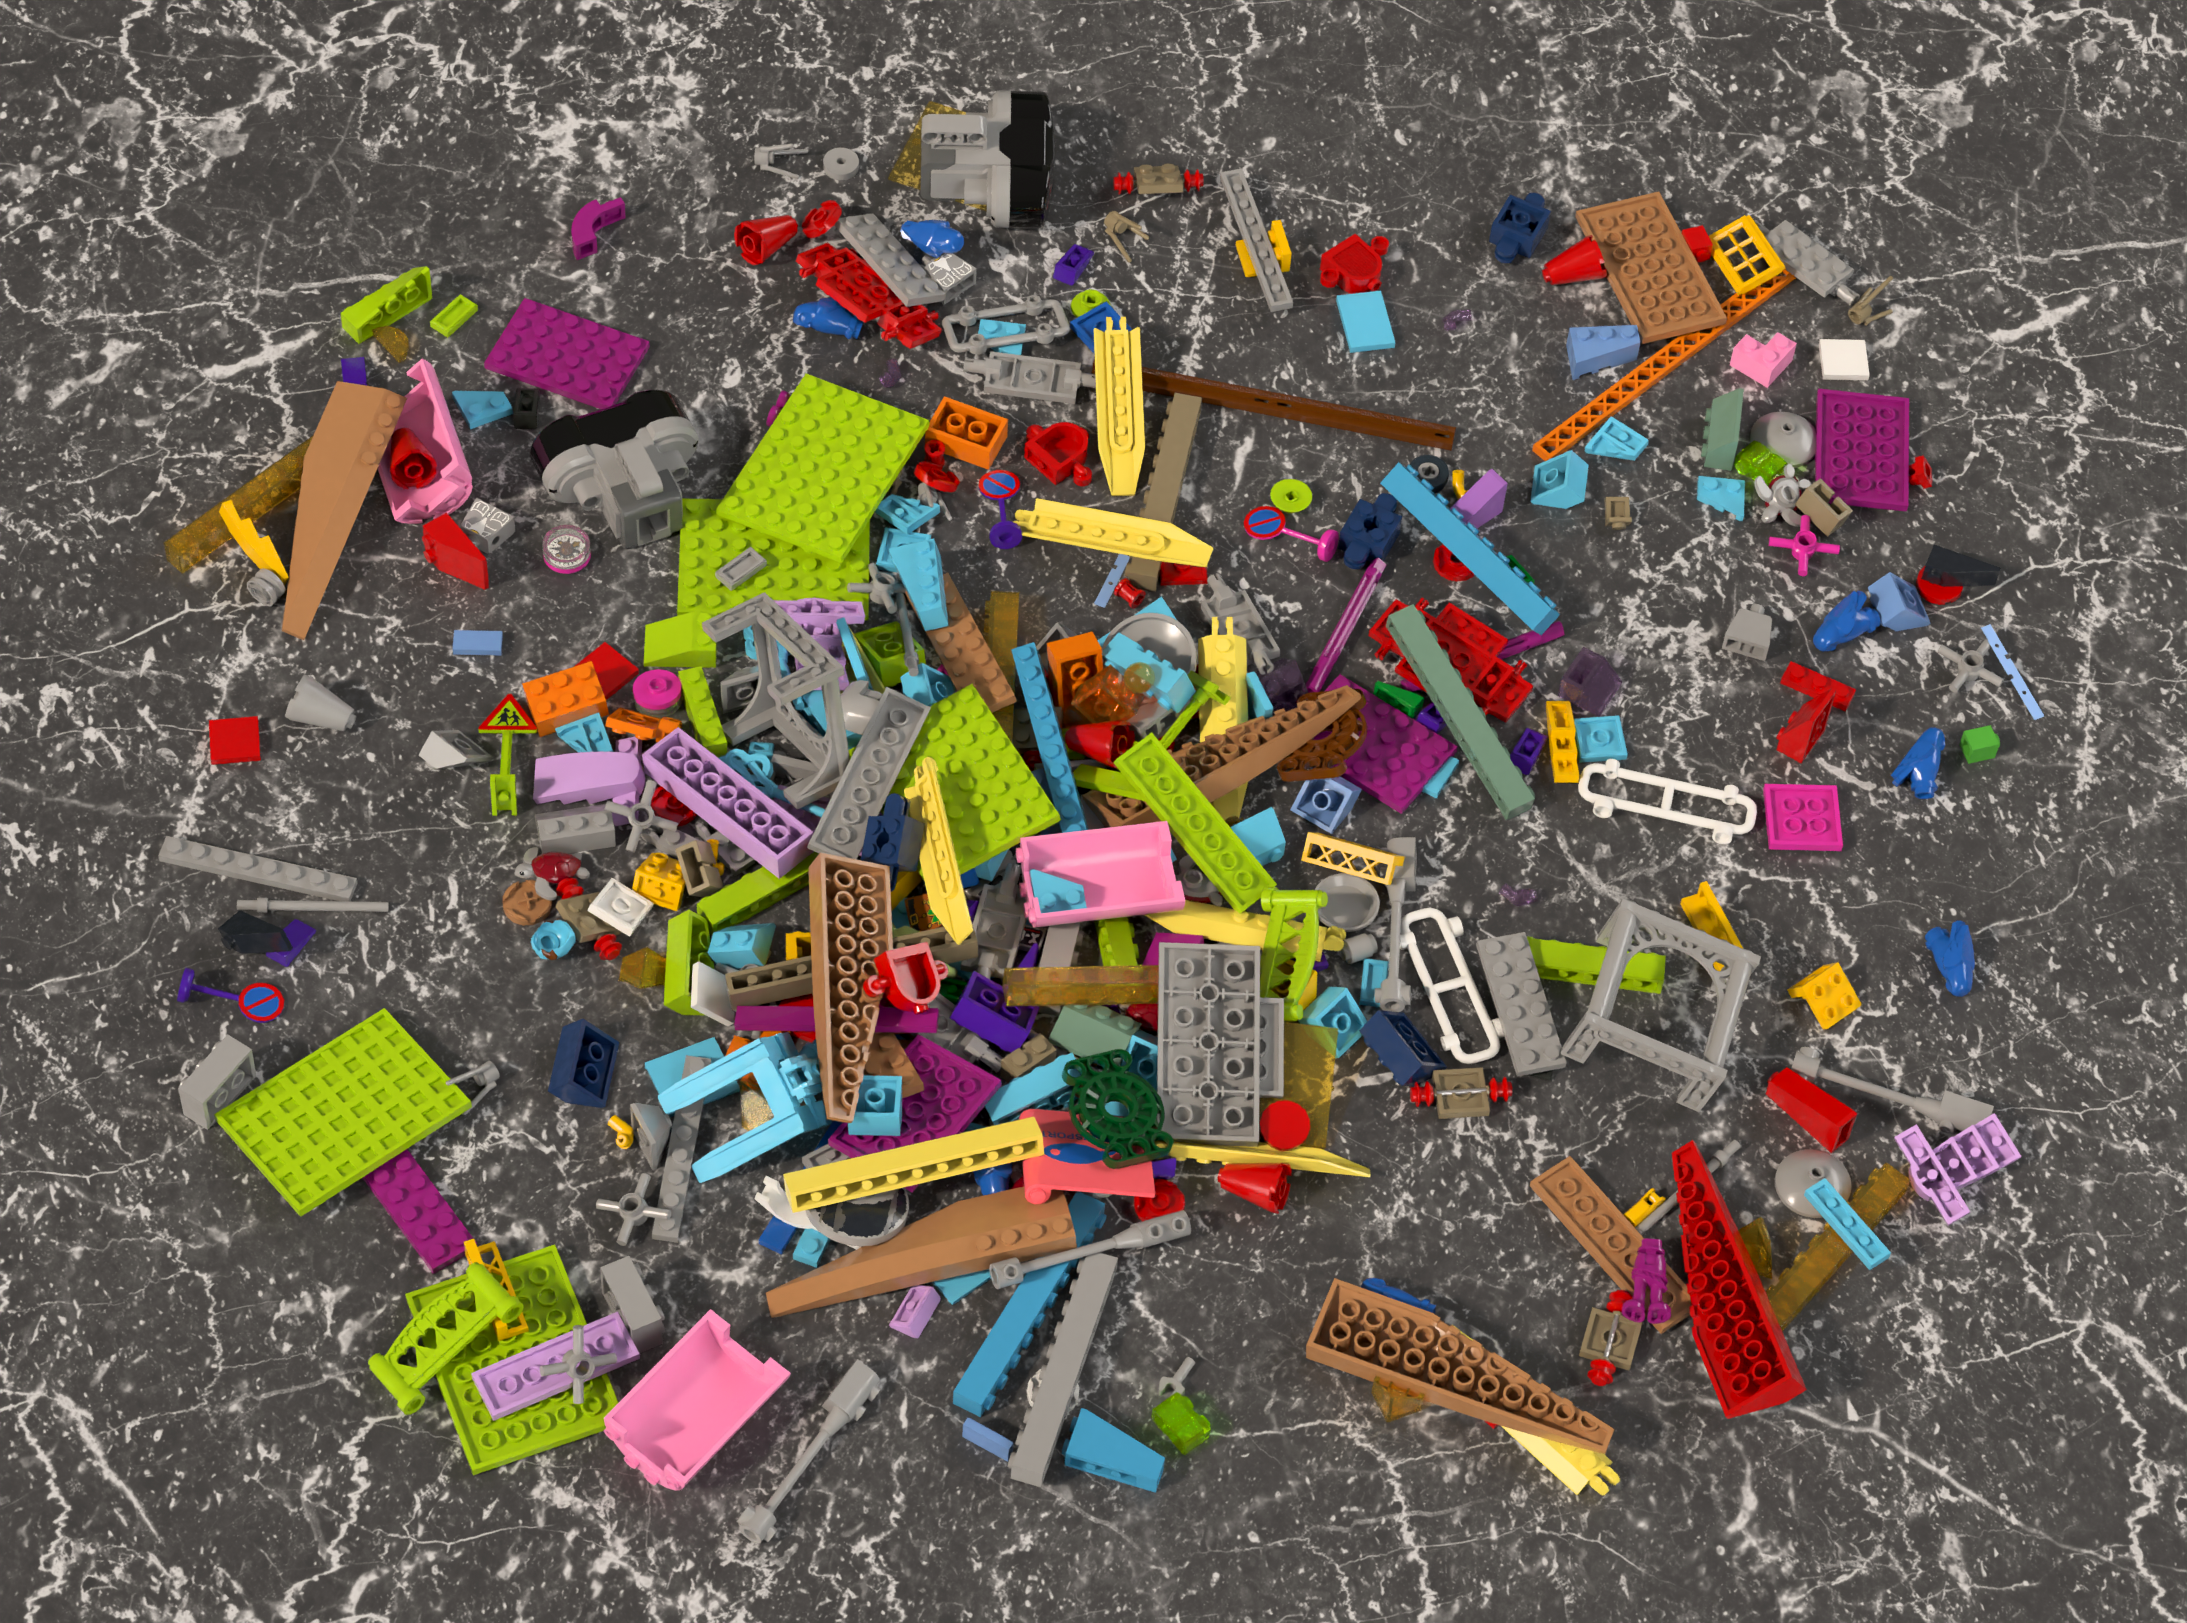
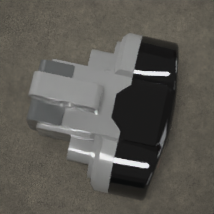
[920,90,1055,229]
[530,390,699,549]

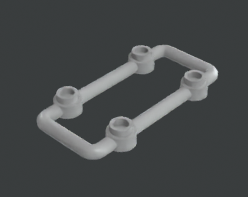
[942,295,1070,355]

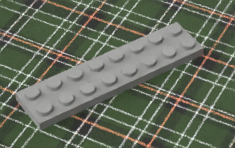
[807,687,931,860]

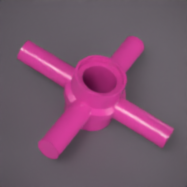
[1768,515,1840,576]

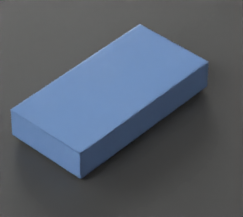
[453,630,503,656]
[962,1418,1013,1462]

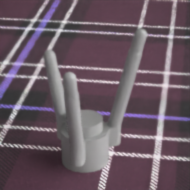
[754,143,808,179]
[915,482,952,533]
[446,1061,500,1115]

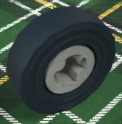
[1409,455,1449,493]

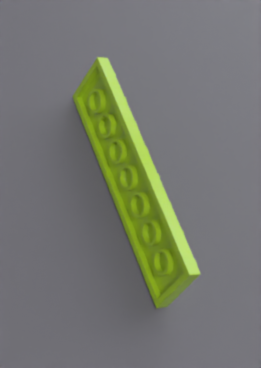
[1113,732,1277,914]

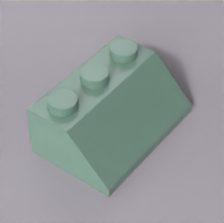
[1701,388,1744,471]
[1048,993,1142,1066]

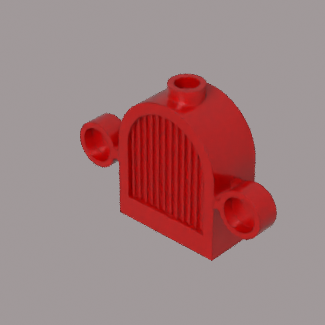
[1320,234,1389,294]
[1024,422,1092,487]
[863,942,948,1015]

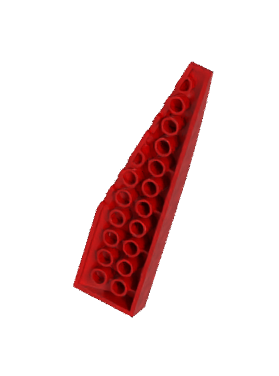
[1672,1140,1807,1419]

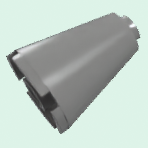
[285,674,357,731]

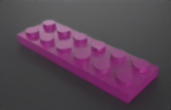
[362,1149,478,1274]

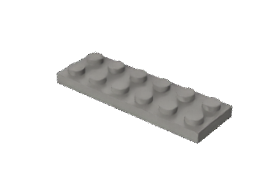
[834,213,945,307]
[1476,932,1567,1076]

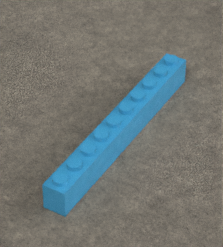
[1380,462,1560,635]
[1011,642,1089,833]
[953,1191,1107,1417]

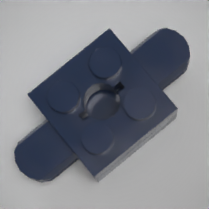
[1489,193,1551,263]
[1338,493,1402,569]
[861,793,925,892]

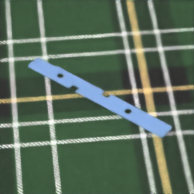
[1094,554,1130,608]
[1981,624,2044,720]

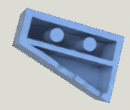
[1566,325,1640,380]

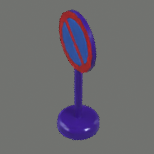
[978,470,1022,549]
[177,968,284,1023]

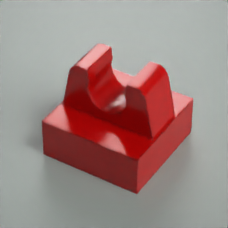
[1909,455,1932,489]

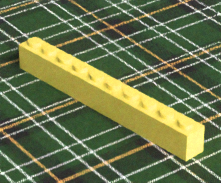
[783,1117,1044,1213]

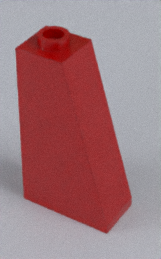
[1766,1067,1857,1153]

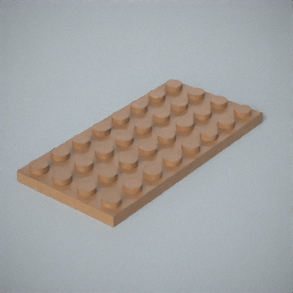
[1575,192,1727,344]

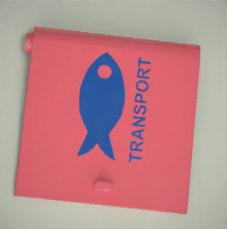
[1019,1109,1155,1204]

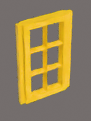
[1709,214,1786,295]

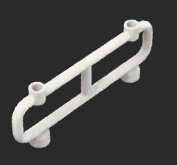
[1578,759,1757,844]
[1400,908,1505,1064]

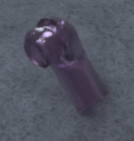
[1443,309,1472,330]
[879,359,901,388]
[1499,884,1537,906]

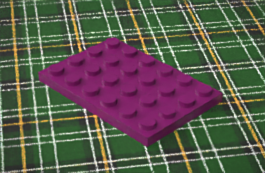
[484,298,650,413]
[1815,388,1909,512]
[1313,674,1458,814]
[828,1034,1002,1193]

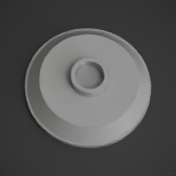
[1315,873,1380,932]

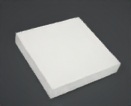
[1819,339,1869,380]
[587,878,654,937]
[691,962,734,1026]

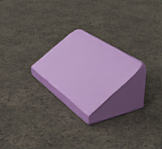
[889,1285,941,1338]

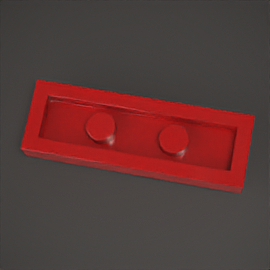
[1780,661,1856,712]

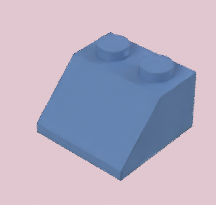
[1868,572,1930,631]
[1290,767,1362,834]

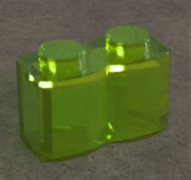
[1734,440,1788,486]
[1151,1392,1211,1455]

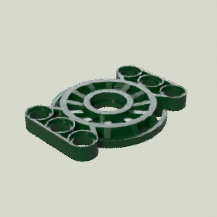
[1062,1049,1174,1169]

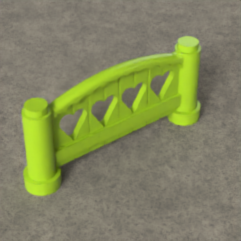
[1260,887,1328,1022]
[368,1262,524,1415]

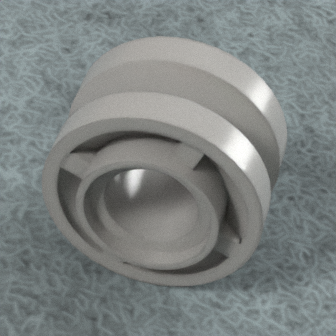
[247,568,285,606]

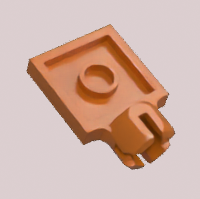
[605,707,682,743]

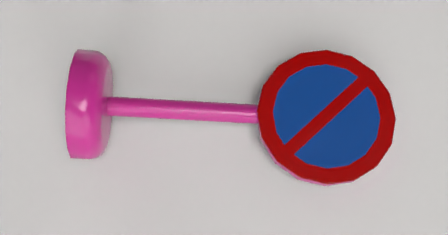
[1244,506,1339,562]

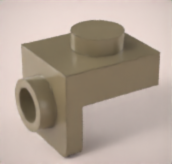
[1605,497,1632,530]

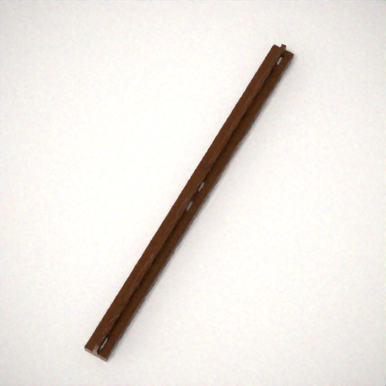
[1091,360,1456,451]

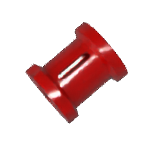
[924,440,945,467]
[1114,578,1146,609]

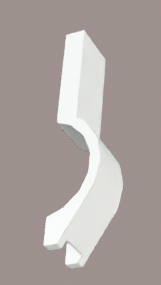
[755,1176,861,1250]

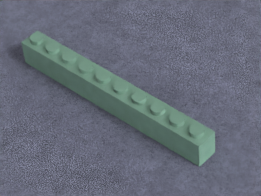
[1386,604,1535,821]

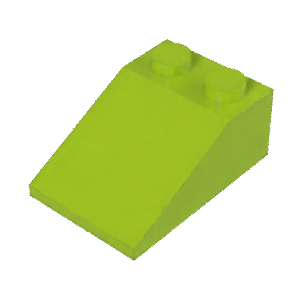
[644,612,717,668]
[854,621,926,687]

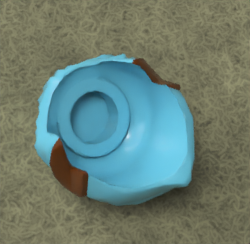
[531,919,576,960]

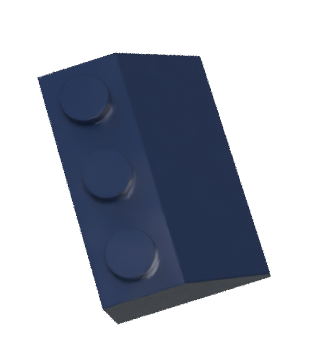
[1359,1010,1447,1087]
[548,1019,620,1108]

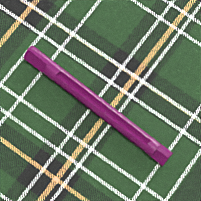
[1303,557,1387,694]
[1400,621,1565,692]

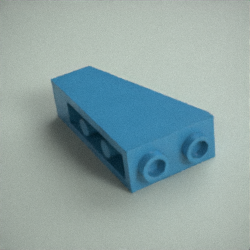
[1062,1408,1165,1493]

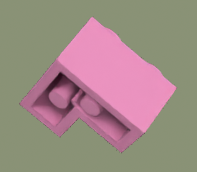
[1730,332,1797,388]

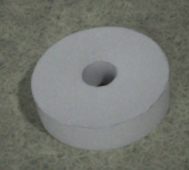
[823,148,859,180]

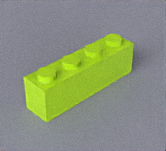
[678,666,727,758]

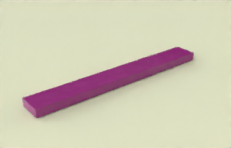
[734,1006,939,1033]

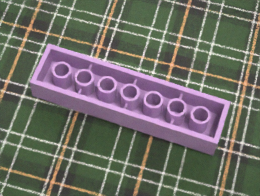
[642,727,814,879]

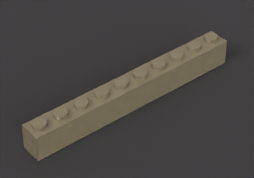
[1125,393,1202,592]
[725,921,978,1011]

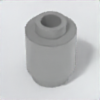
[1339,933,1378,964]

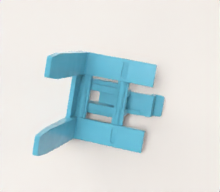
[658,1032,832,1183]

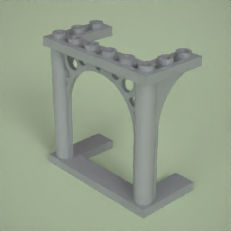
[702,592,850,810]
[1560,899,1761,1112]

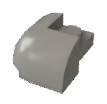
[841,680,883,735]

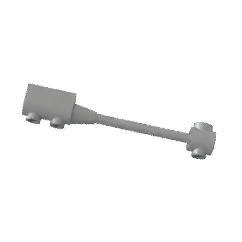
[1375,837,1417,1012]
[1791,1047,1994,1133]
[989,1210,1191,1289]
[736,1359,881,1544]

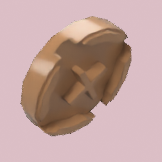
[503,880,552,926]

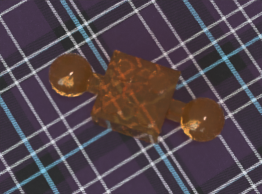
[1063,662,1155,728]

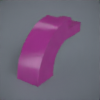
[571,197,625,260]

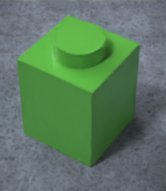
[1959,725,2000,764]

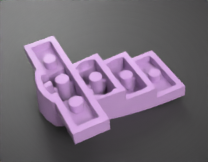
[773,598,865,690]
[533,737,645,826]
[1894,1113,2021,1226]

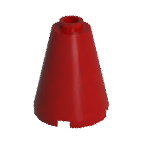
[734,215,798,265]
[1542,235,1607,285]
[390,428,437,489]
[1065,720,1135,769]
[1217,1163,1292,1214]

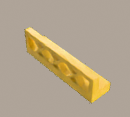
[1301,832,1405,885]
[1680,881,1743,971]
[464,1239,529,1341]

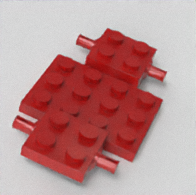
[796,242,942,349]
[1368,598,1534,723]

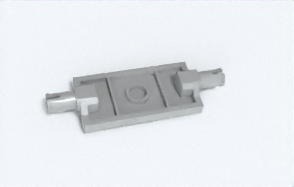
[1754,220,1860,307]
[963,351,1096,404]
[1201,573,1280,675]
[961,863,1027,980]
[889,993,1003,1073]

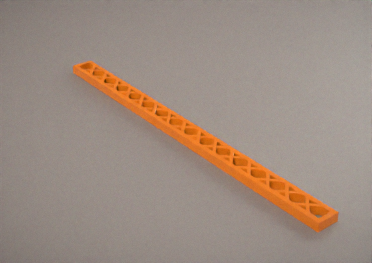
[1532,269,1796,461]

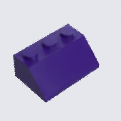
[949,971,1040,1053]

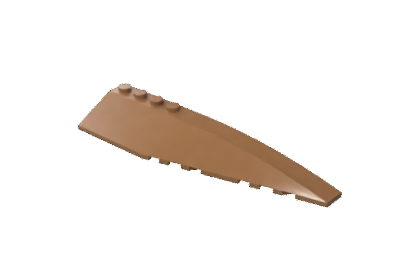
[282,381,407,640]
[1082,685,1361,828]
[809,852,893,1123]
[766,1187,1077,1318]
[1306,1278,1614,1454]

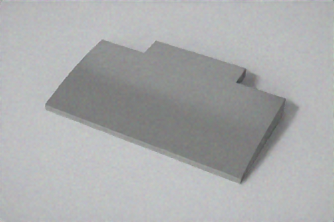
[1157,942,1284,1147]

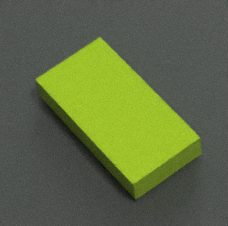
[430,294,478,338]

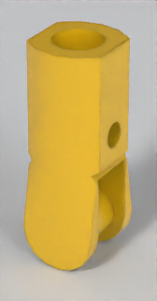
[1623,1188,1666,1228]

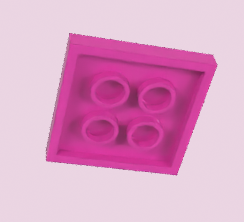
[1763,784,1843,851]

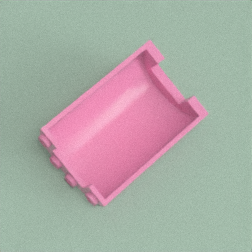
[378,359,473,524]
[1016,821,1185,927]
[604,1309,791,1491]

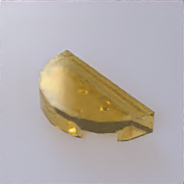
[372,326,409,363]

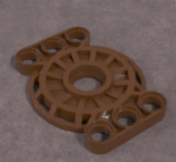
[1277,688,1368,782]

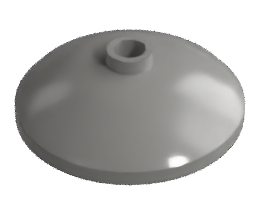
[1750,412,1816,468]
[1775,1149,1851,1218]

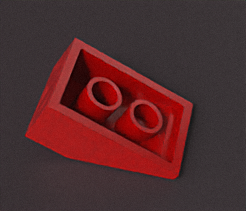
[422,512,489,590]
[1776,688,1837,764]

